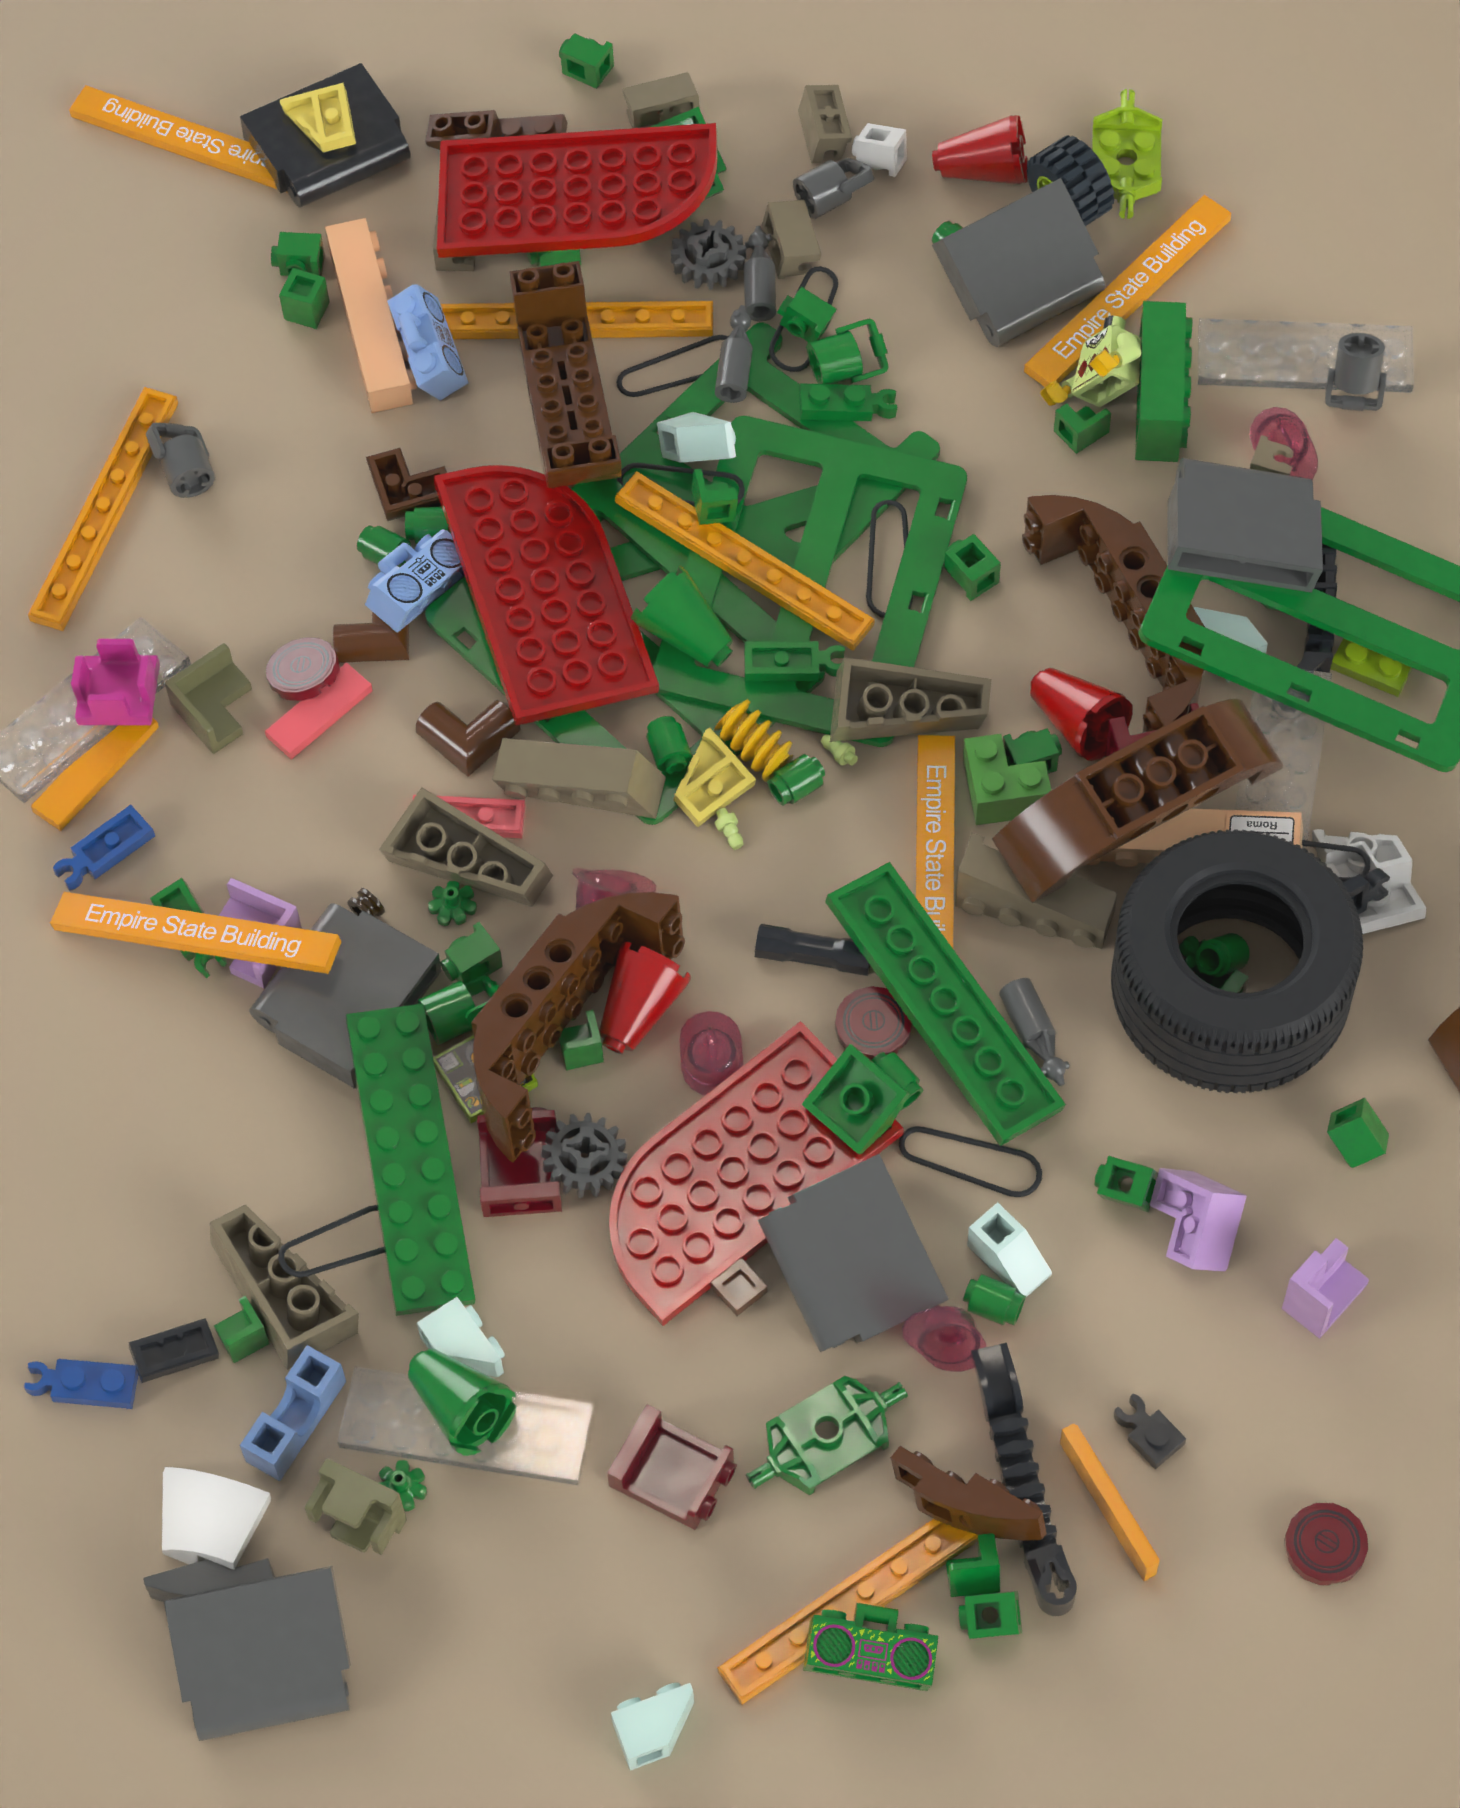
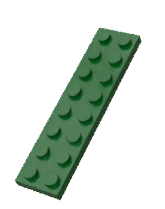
[825,862,1066,1146]
[346,1003,476,1316]

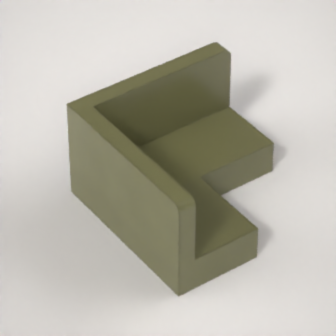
[164,643,252,754]

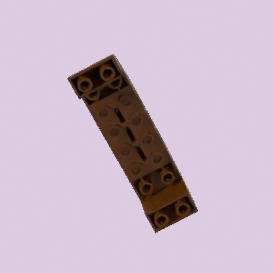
[509,261,621,489]
[1022,495,1205,733]
[992,699,1283,903]
[471,892,685,1163]

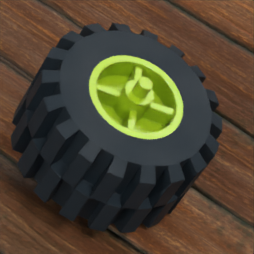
[1026,135,1114,226]

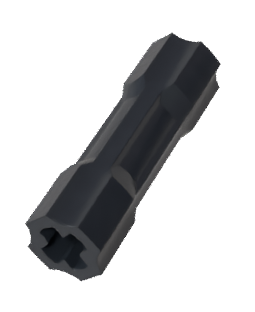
[755,924,871,976]

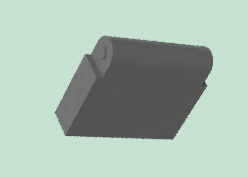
[932,178,1105,347]
[1168,458,1323,593]
[249,903,442,1089]
[758,1154,949,1352]
[164,1566,351,1741]

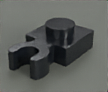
[1342,868,1390,915]
[1114,1393,1186,1469]

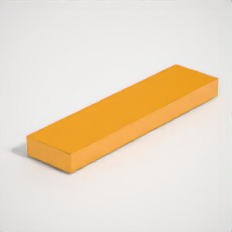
[31,718,159,831]
[1060,1423,1160,1581]

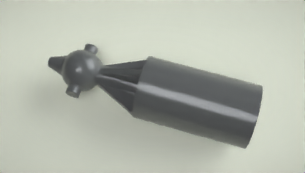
[744,226,776,322]
[715,305,753,403]
[999,978,1070,1086]

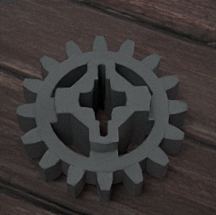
[671,219,746,290]
[541,1113,627,1198]

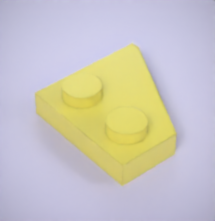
[280,83,356,153]
[674,727,756,827]

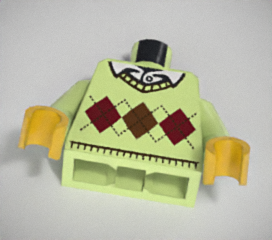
[1040,316,1142,407]

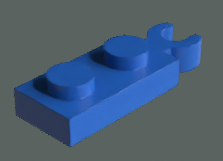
[53,804,155,891]
[24,1359,138,1409]

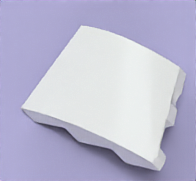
[1312,829,1426,934]
[162,1467,271,1570]

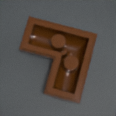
[366,448,447,521]
[333,612,409,663]
[416,700,521,777]

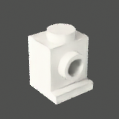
[852,123,907,177]

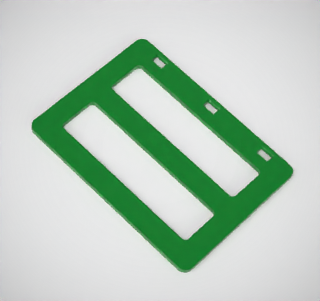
[653,416,967,747]
[425,478,825,825]
[1139,507,1460,772]

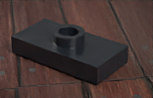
[129,1318,219,1383]

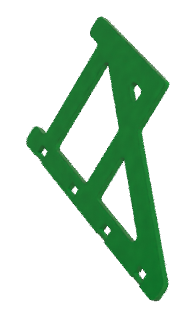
[596,322,940,581]

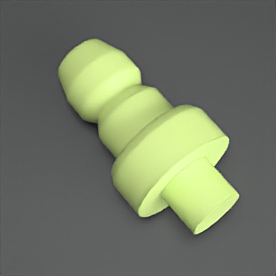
[821,734,858,766]
[714,808,744,850]

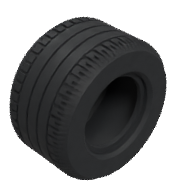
[1111,829,1363,1093]

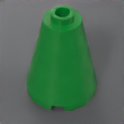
[631,566,733,667]
[408,1349,517,1456]

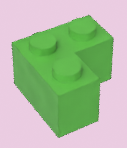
[963,734,1051,825]

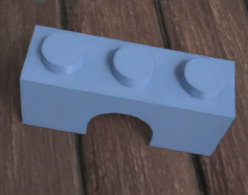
[240,1345,346,1481]

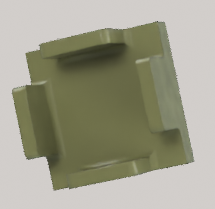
[305,1458,407,1555]

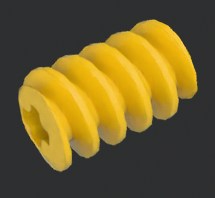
[714,699,794,782]

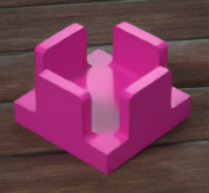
[71,639,160,725]

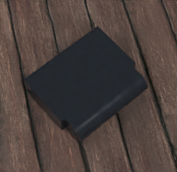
[240,63,411,208]

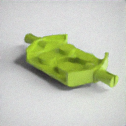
[1092,89,1162,219]

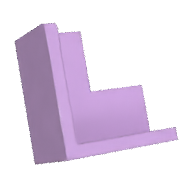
[219,878,302,989]
[1150,1168,1247,1271]
[1282,1238,1369,1339]

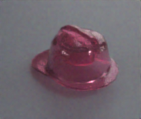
[1250,407,1318,480]
[572,868,657,910]
[679,1011,743,1095]
[902,1305,986,1372]

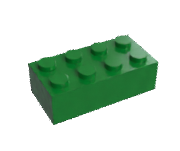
[1135,301,1193,462]

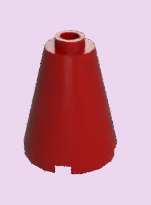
[932,115,1028,185]
[1030,668,1133,761]
[599,942,691,1054]

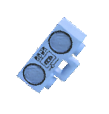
[387,284,469,401]
[365,529,465,633]

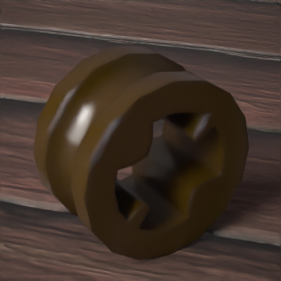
[347,888,385,917]

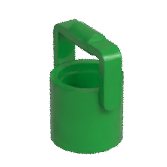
[807,318,889,384]
[418,975,500,1045]

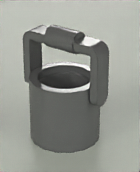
[793,158,874,219]
[1325,333,1387,411]
[146,422,215,498]

